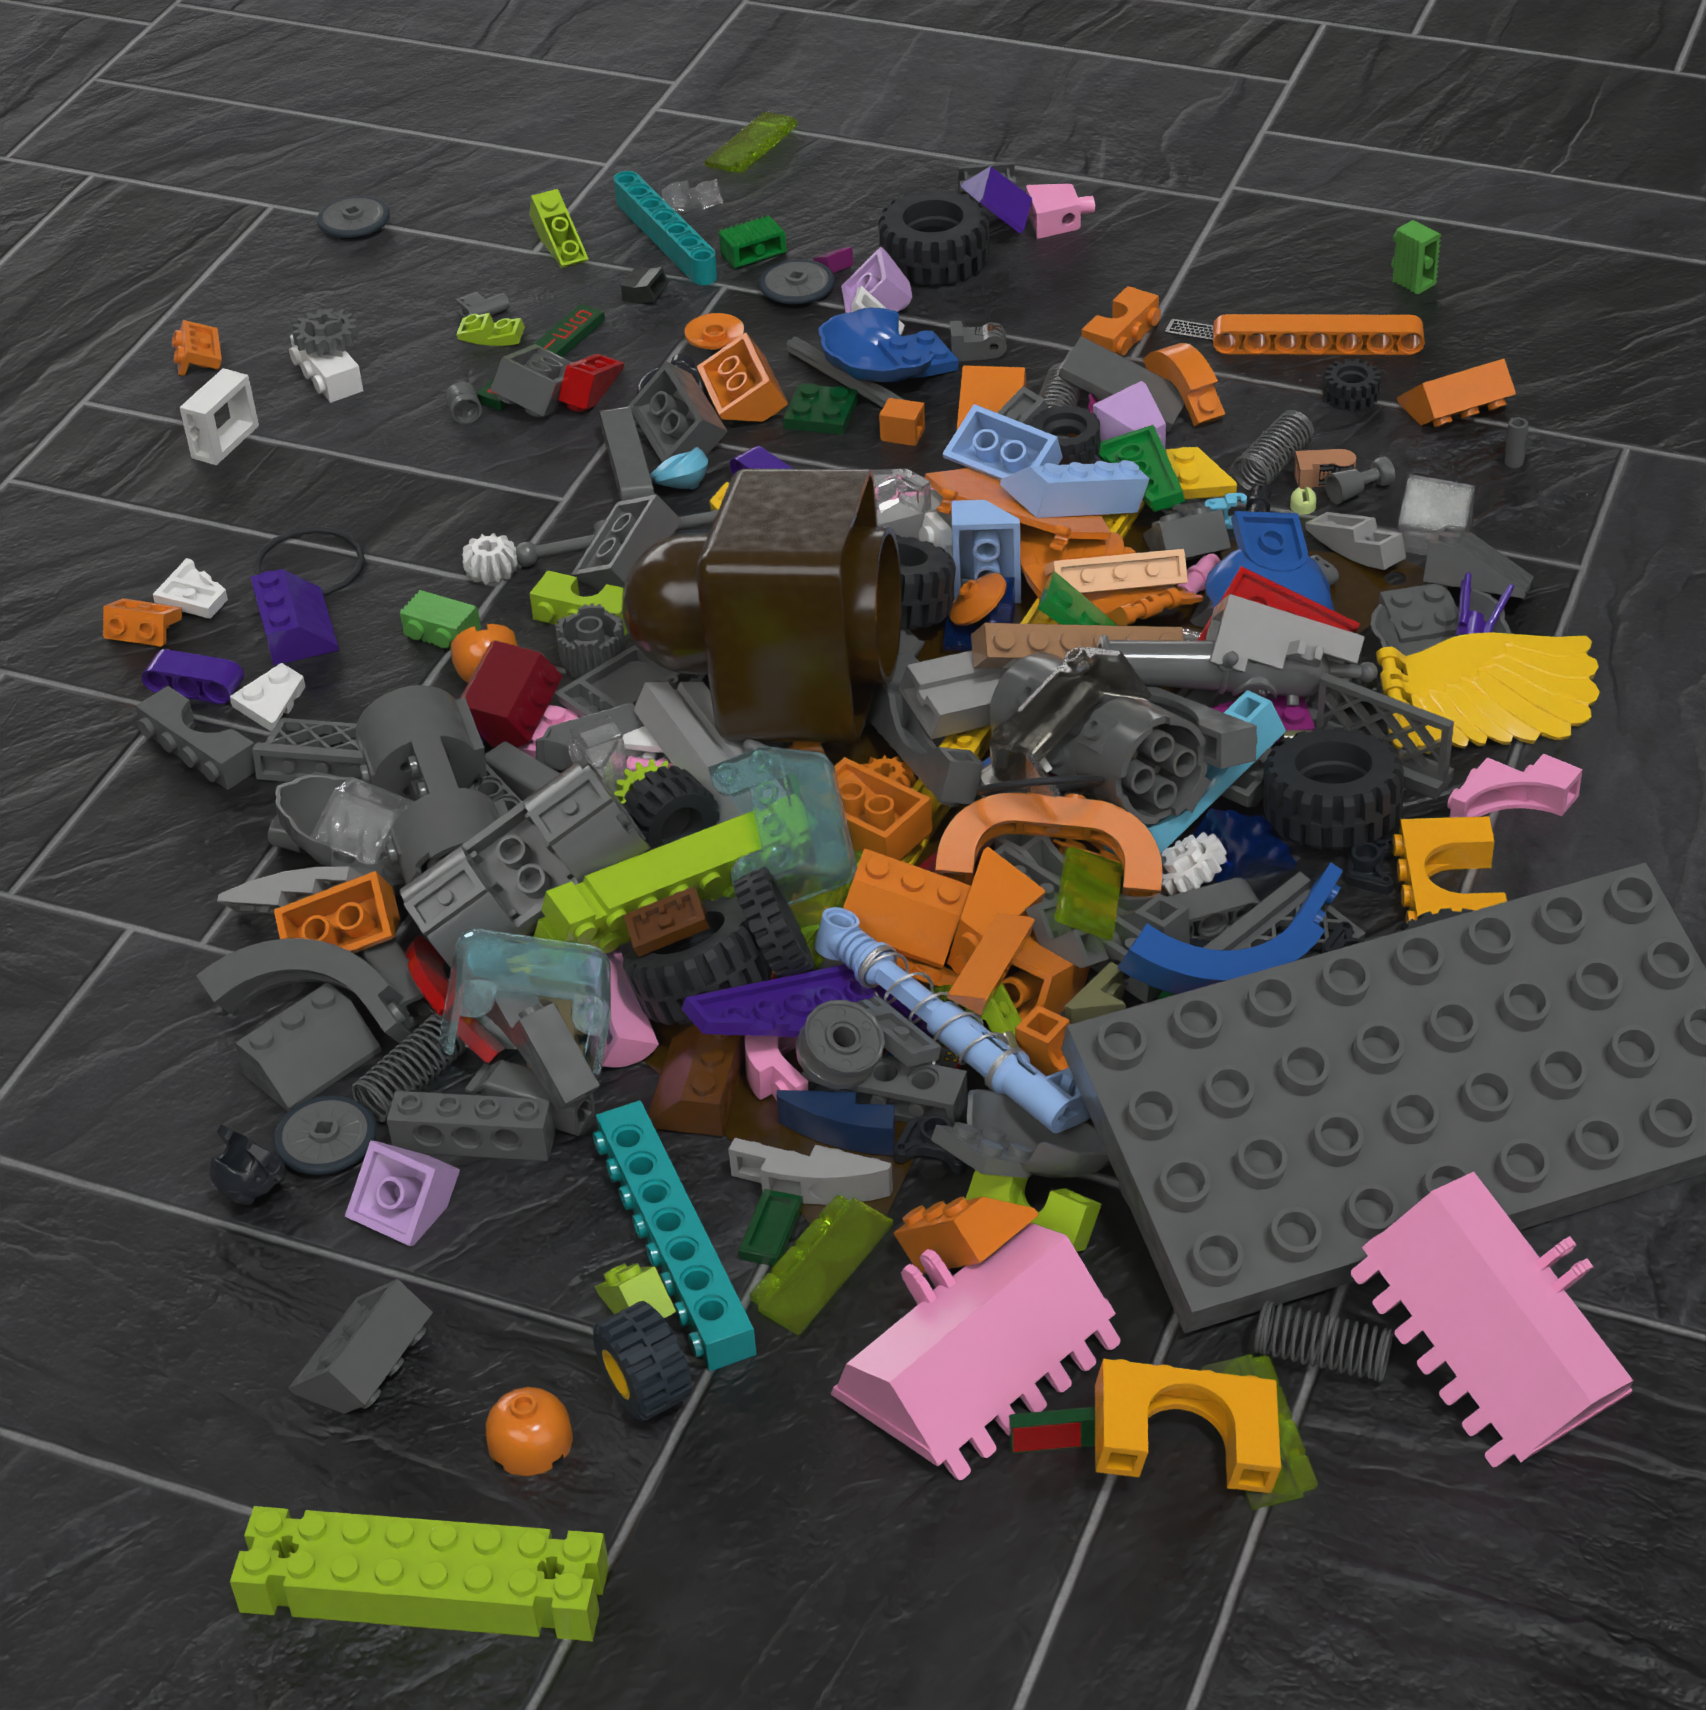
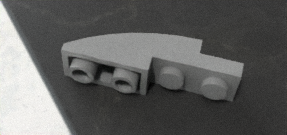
[729,1138,893,1205]

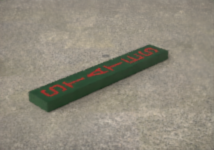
[476,304,605,410]

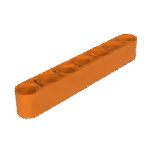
[1213,314,1425,355]

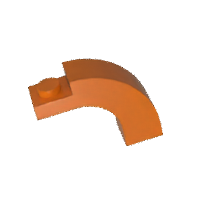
[1143,343,1225,427]

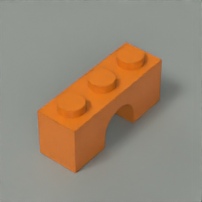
[1081,286,1161,357]
[1015,1005,1070,1076]

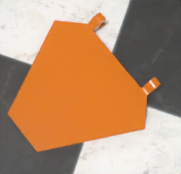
[924,468,1111,552]

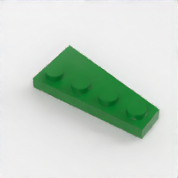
[1096,425,1186,512]
[1038,571,1118,626]

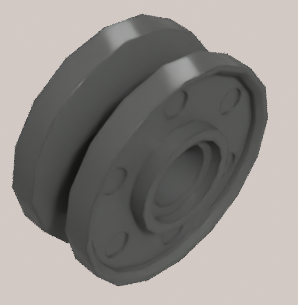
[795,1000,885,1089]

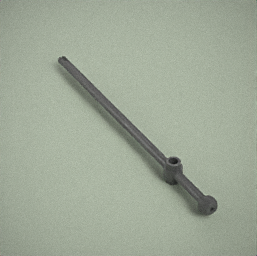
[516,476,896,567]

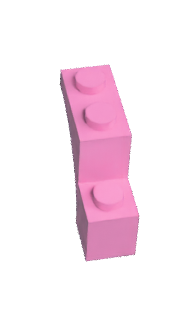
[1447,754,1583,818]

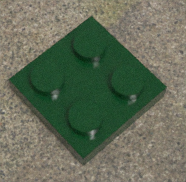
[783,383,858,435]

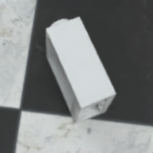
[180,368,259,465]

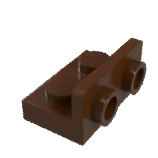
[623,886,710,957]

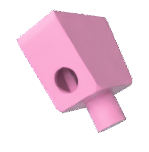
[1026,184,1095,239]

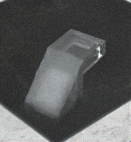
[872,469,932,514]

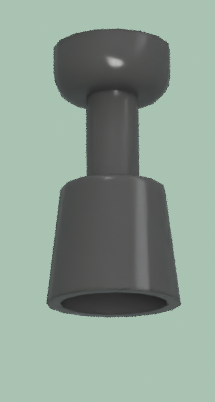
[1324,456,1395,504]

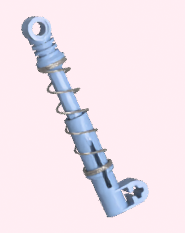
[814,907,1090,1133]

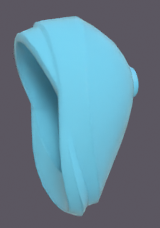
[650,447,708,490]

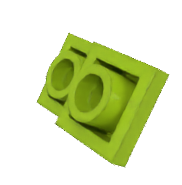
[456,313,525,346]

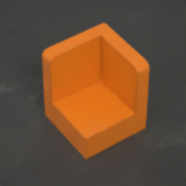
[879,398,925,446]

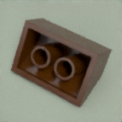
[648,1024,745,1136]

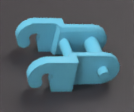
[1205,493,1247,529]

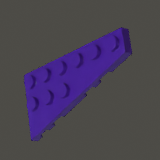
[682,964,933,1038]

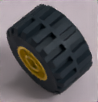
[593,1301,692,1421]

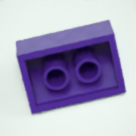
[250,569,339,666]

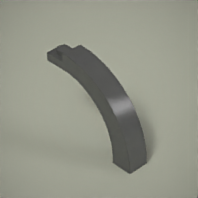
[196,938,412,1044]

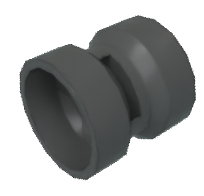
[446,382,482,424]

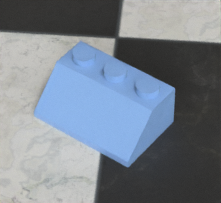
[942,404,1063,481]
[952,500,1021,604]

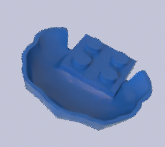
[818,307,959,383]
[1205,511,1334,611]

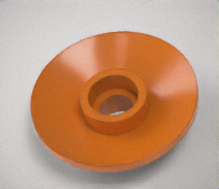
[685,313,744,350]
[949,573,1006,626]
[896,956,959,991]

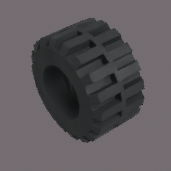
[622,766,720,852]

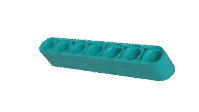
[613,171,717,285]

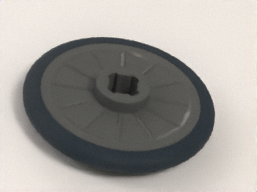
[317,196,390,238]
[759,259,835,305]
[274,1096,377,1175]

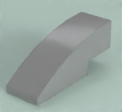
[1305,512,1406,570]

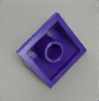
[961,166,1032,234]

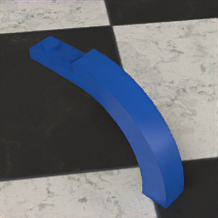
[1117,862,1343,994]

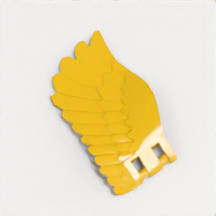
[1376,632,1600,754]

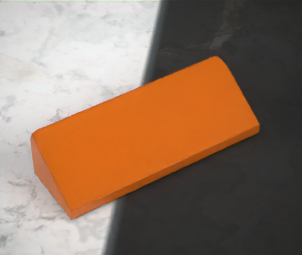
[946,913,1036,1015]

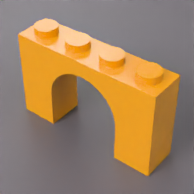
[1393,816,1507,923]
[1095,1359,1281,1493]

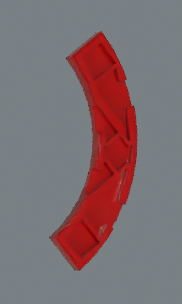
[406,935,506,1063]

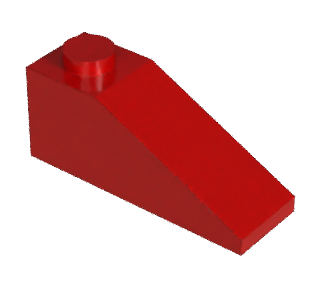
[558,353,625,412]

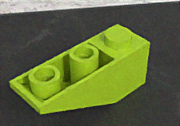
[529,189,589,268]

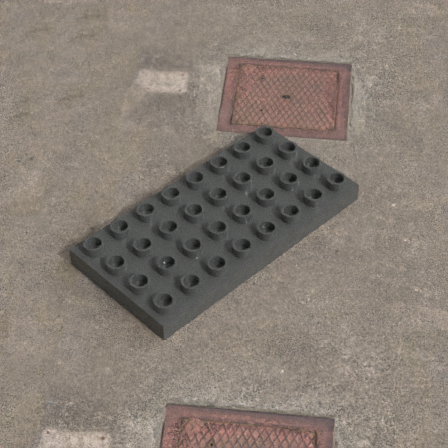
[1061,862,1706,1333]

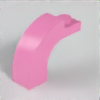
[745,1035,808,1101]

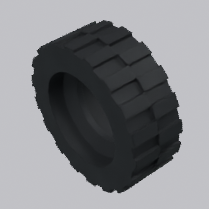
[1030,405,1101,465]

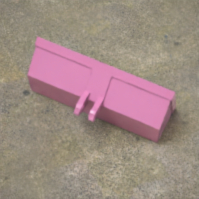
[1351,1172,1633,1467]
[831,1223,1120,1480]

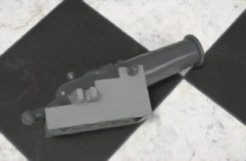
[1095,594,1378,706]

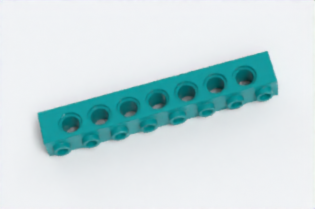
[593,1100,757,1372]

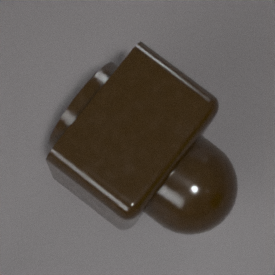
[622,469,902,743]

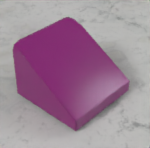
[813,247,853,273]

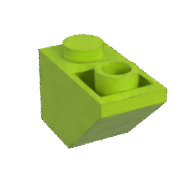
[594,1263,676,1318]

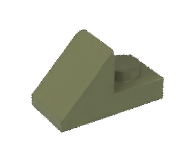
[1065,962,1126,1024]

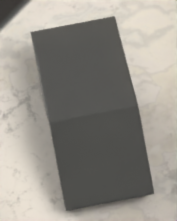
[1026,897,1109,969]

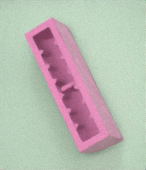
[576,947,659,1067]

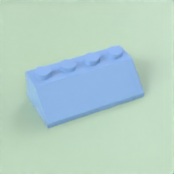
[1000,460,1150,518]

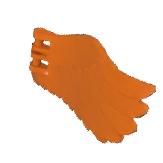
[1020,523,1203,626]

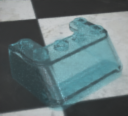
[708,746,857,905]

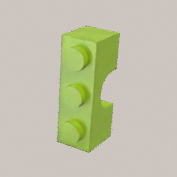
[529,571,628,636]
[965,1170,1102,1252]

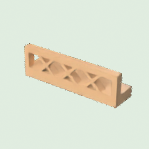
[1044,549,1188,594]

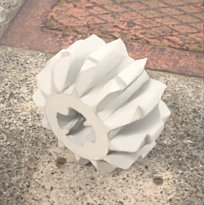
[462,533,518,585]

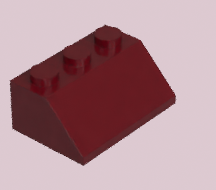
[460,640,563,749]

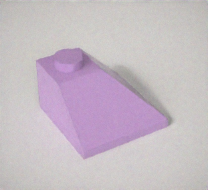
[841,247,913,313]
[1093,381,1166,460]
[345,1141,460,1246]

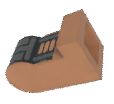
[1294,449,1356,489]

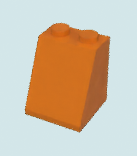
[957,366,1027,430]
[947,847,1046,975]
[983,929,1091,1020]

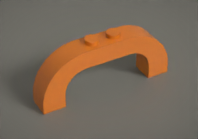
[935,790,1162,897]

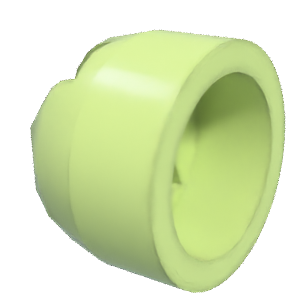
[1290,487,1317,515]

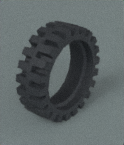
[733,866,814,978]

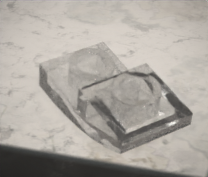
[661,179,723,210]

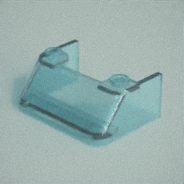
[439,929,611,1075]

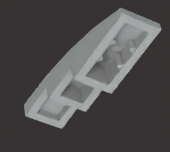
[217,866,363,915]

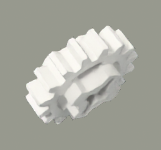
[1160,832,1227,896]

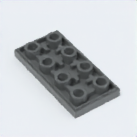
[1058,336,1185,432]

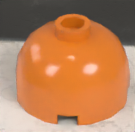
[451,624,518,683]
[485,1387,573,1476]

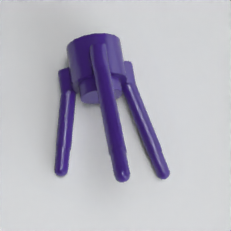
[1455,572,1514,636]

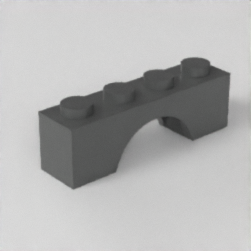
[135,686,255,790]

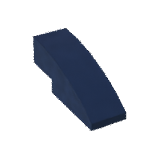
[776,1090,896,1155]

